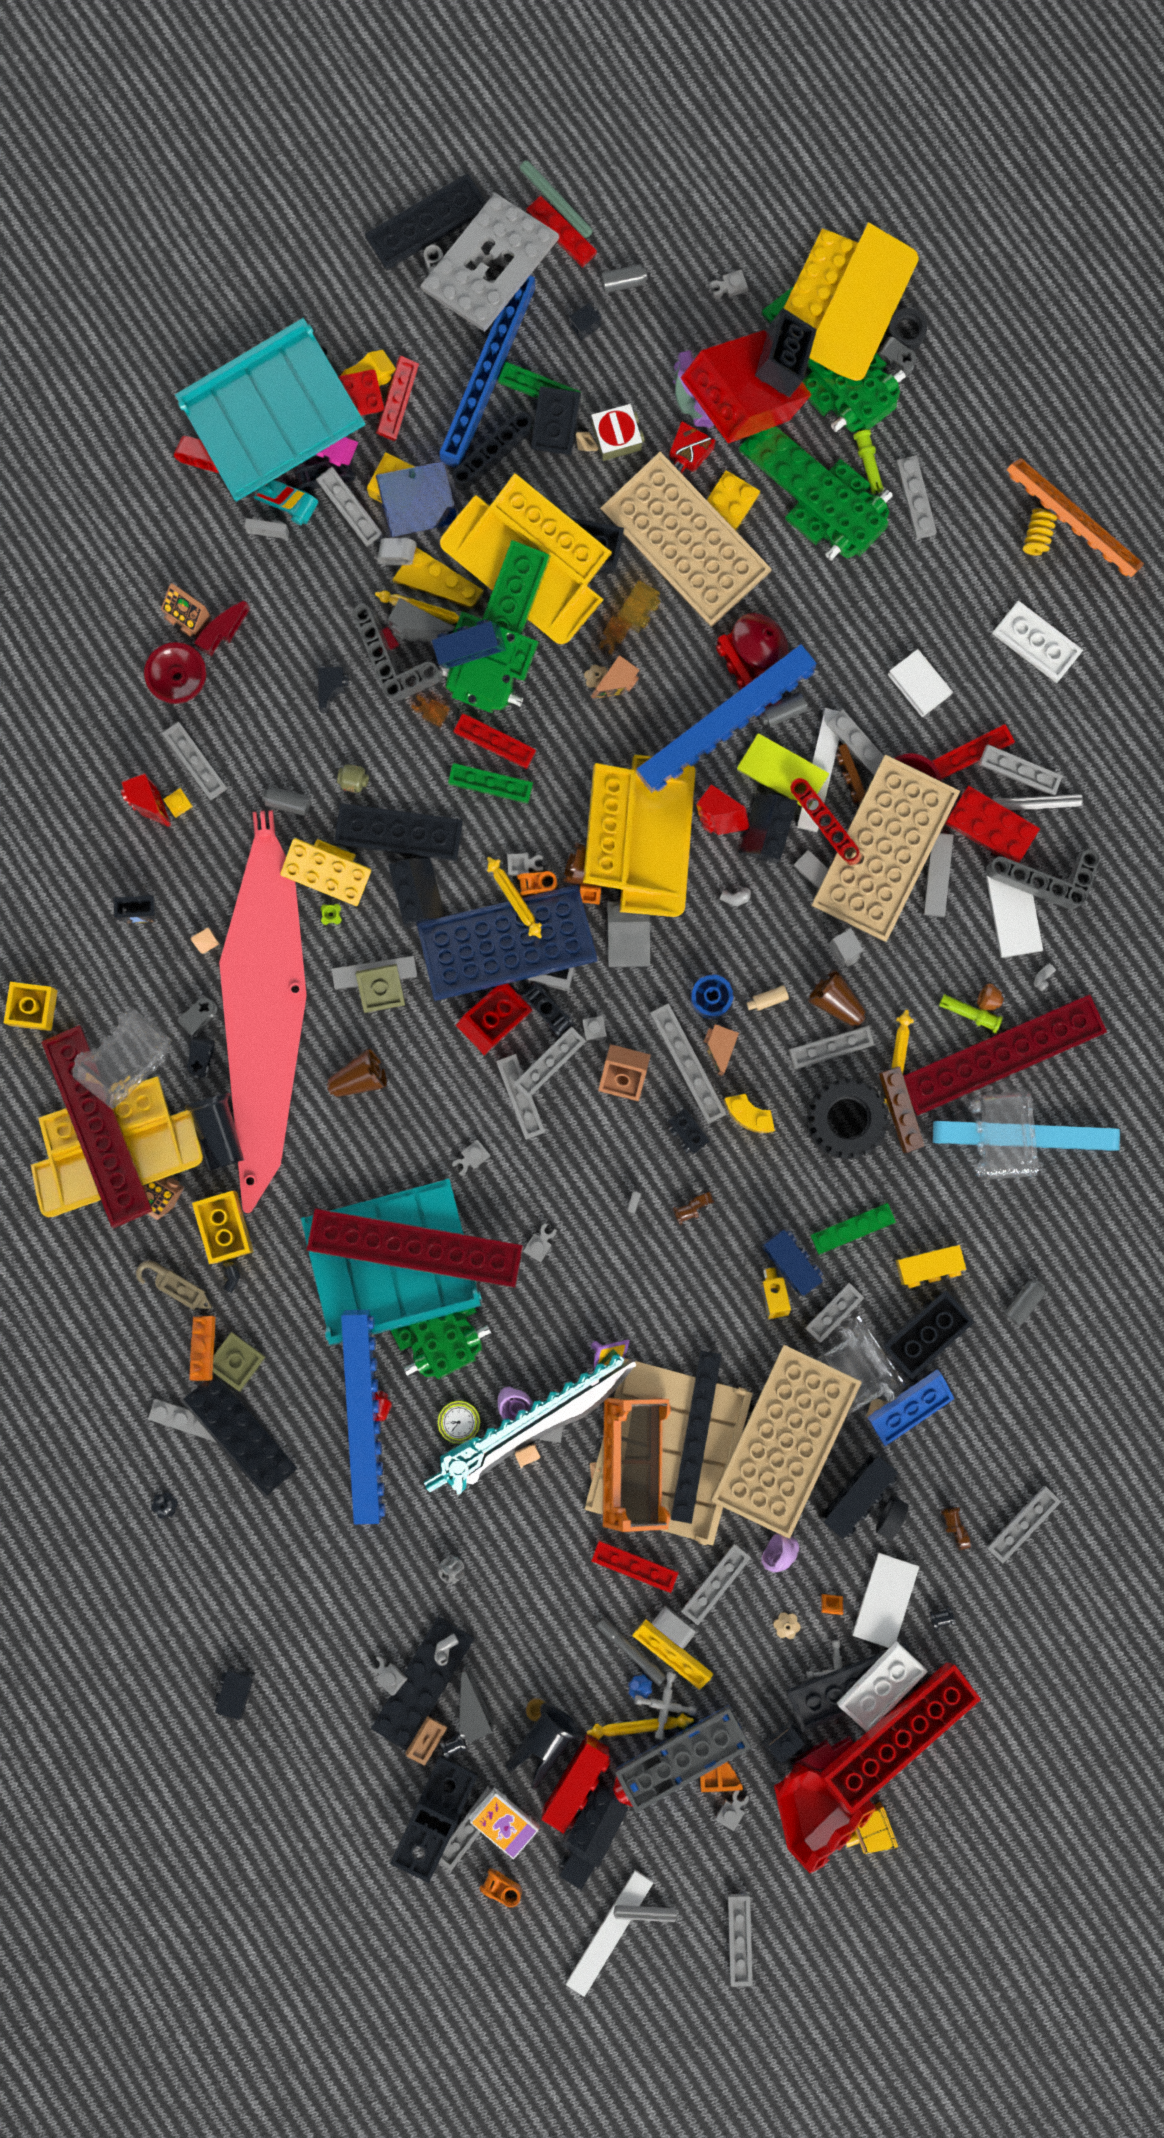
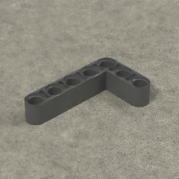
[353,604,443,701]
[986,849,1100,910]

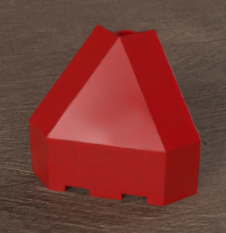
[774,1764,876,1874]

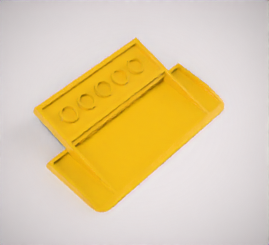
[784,222,919,381]
[440,473,612,644]
[583,755,695,917]
[31,1076,203,1217]

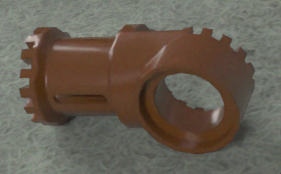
[673,1192,714,1225]
[941,1507,971,1550]

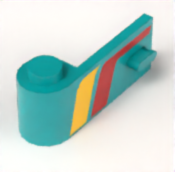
[254,480,319,525]

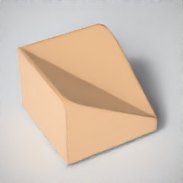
[191,928,220,954]
[515,1443,540,1468]

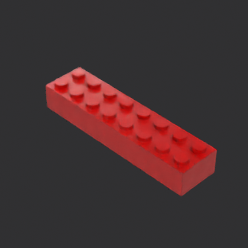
[818,1662,981,1815]

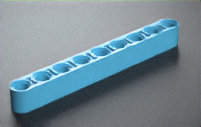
[933,1121,1120,1151]

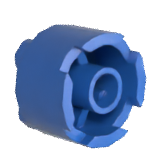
[691,975,733,1019]

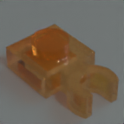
[599,616,631,655]
[411,695,450,728]

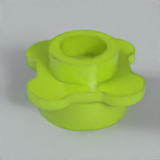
[321,904,342,925]

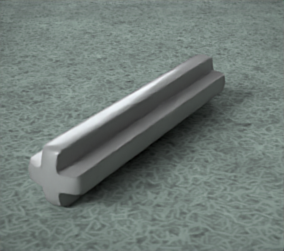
[613,1905,677,1922]

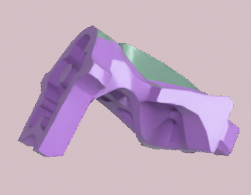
[673,350,714,428]

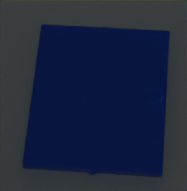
[376,461,457,537]

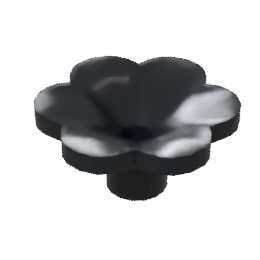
[151,1492,178,1519]

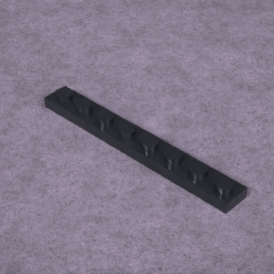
[670,1350,722,1524]

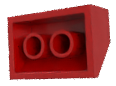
[121,774,171,827]
[696,784,749,835]

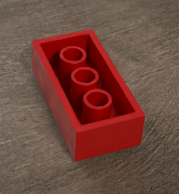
[944,786,1040,863]
[541,1734,611,1834]

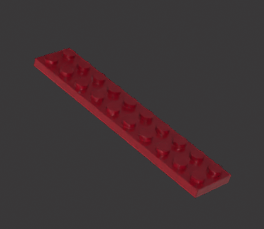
[903,995,1107,1116]
[41,1025,153,1229]
[307,1209,523,1288]

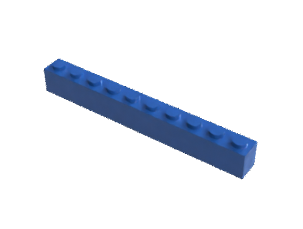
[439,276,535,468]
[636,644,817,793]
[341,1309,386,1524]

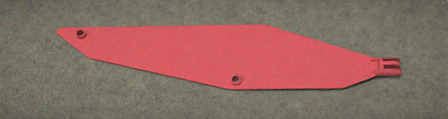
[219,810,307,1213]

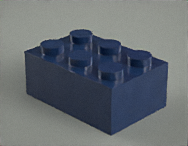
[432,619,506,669]
[761,1230,823,1297]

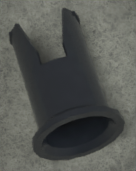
[184,1093,244,1171]
[505,1703,582,1789]

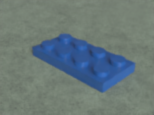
[867,1369,954,1446]

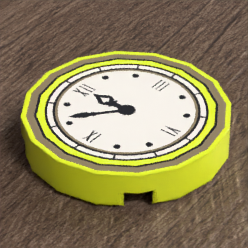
[438,1401,480,1444]

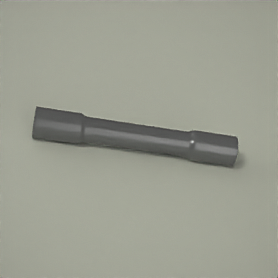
[595,1616,667,1685]

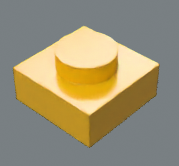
[163,788,193,818]

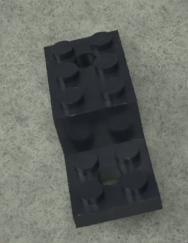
[390,1755,478,1883]

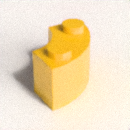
[341,350,396,386]
[723,1094,775,1133]

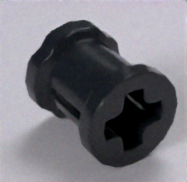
[929,1606,956,1631]
[440,1732,467,1758]

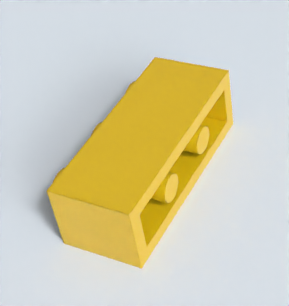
[895,1245,966,1288]

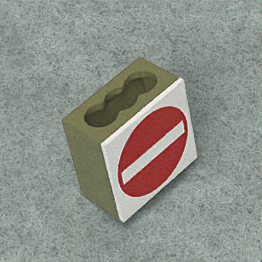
[591,404,645,461]

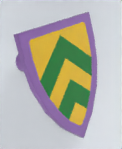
[591,1340,630,1375]

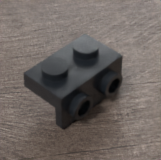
[667,1109,710,1155]

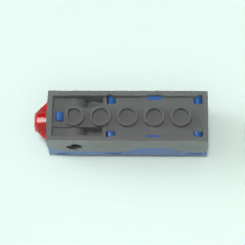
[613,1705,751,1813]

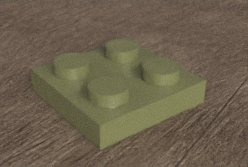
[355,964,405,1013]
[213,1332,266,1392]

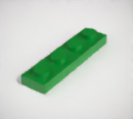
[498,362,581,399]
[448,763,533,804]
[810,1203,896,1255]

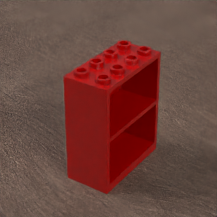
[680,330,811,444]

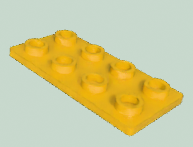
[280,838,371,906]

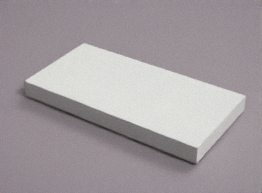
[992,600,1083,683]
[986,872,1043,958]
[852,1552,919,1648]
[837,1641,928,1732]

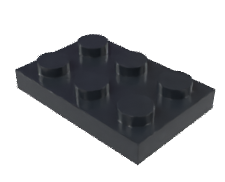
[531,386,581,456]

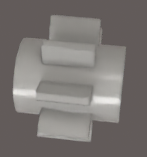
[438,1556,465,1584]

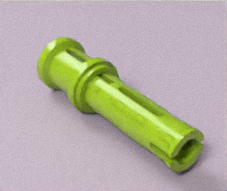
[853,430,884,494]
[939,994,1003,1034]

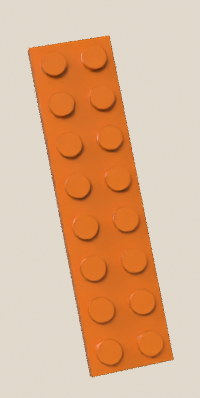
[1007,458,1144,577]

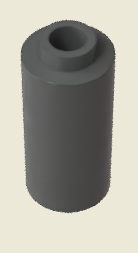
[601,264,648,294]
[759,692,807,728]
[262,786,311,816]
[1003,1279,1046,1326]

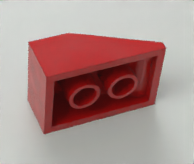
[456,983,532,1055]

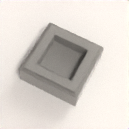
[627,1191,641,1214]

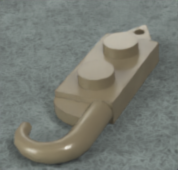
[136,1260,212,1310]

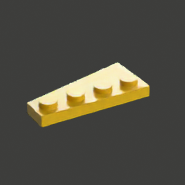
[393,547,484,609]

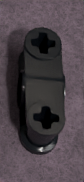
[294,459,356,492]
[519,981,575,1038]

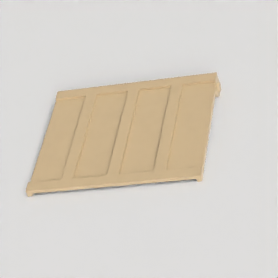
[584,1358,752,1546]

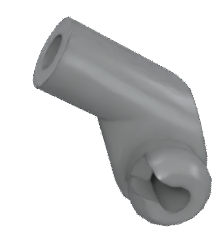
[719,888,751,906]
[1033,963,1056,991]

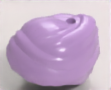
[498,1387,533,1420]
[761,1533,799,1572]

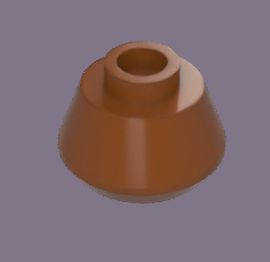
[977,983,1004,1010]

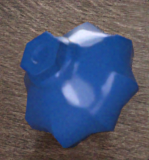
[628,1674,652,1699]

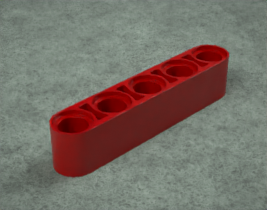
[174,436,266,485]
[790,778,861,865]

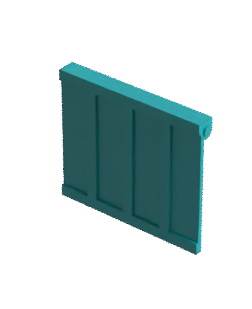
[175,318,366,502]
[301,1179,482,1346]

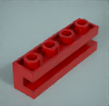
[716,630,772,707]

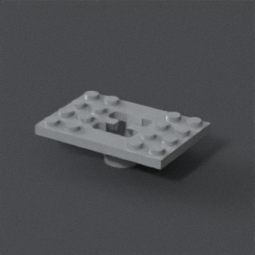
[420,193,559,332]

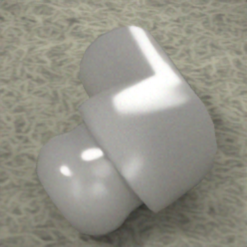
[434,1634,459,1666]

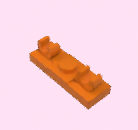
[189,1316,216,1381]

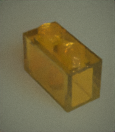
[618,580,661,633]

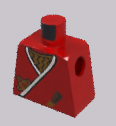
[669,422,716,474]

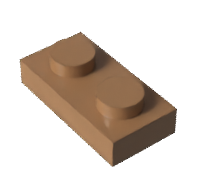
[405,1716,447,1766]

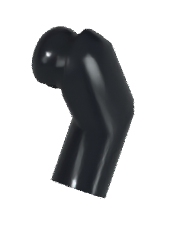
[222,1261,240,1293]

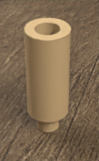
[746,985,789,1011]

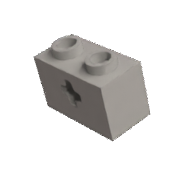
[828,929,864,967]

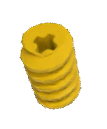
[1023,508,1057,556]

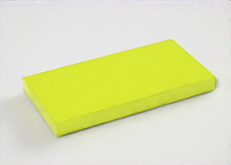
[737,733,829,808]

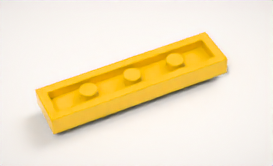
[632,1620,713,1690]

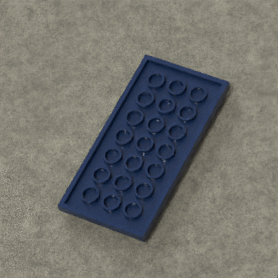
[417,884,598,1001]

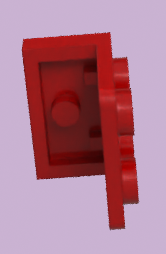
[338,370,384,416]

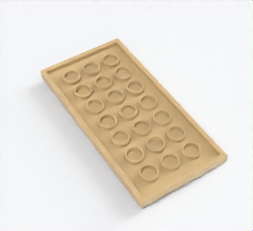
[600,452,772,627]
[811,755,960,942]
[711,1345,862,1539]

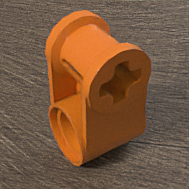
[517,871,558,897]
[479,1868,522,1907]

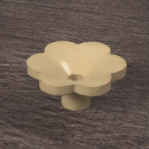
[584,665,608,689]
[773,1612,801,1639]

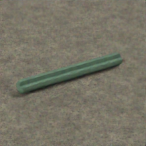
[520,161,593,238]

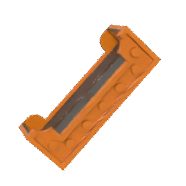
[603,1397,671,1532]

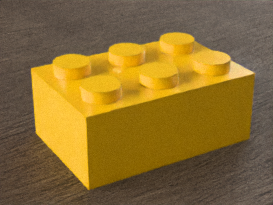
[192,1191,254,1264]

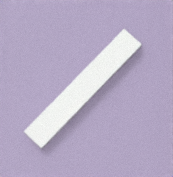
[797,708,840,832]
[566,1869,653,1997]

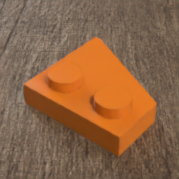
[700,1761,743,1792]

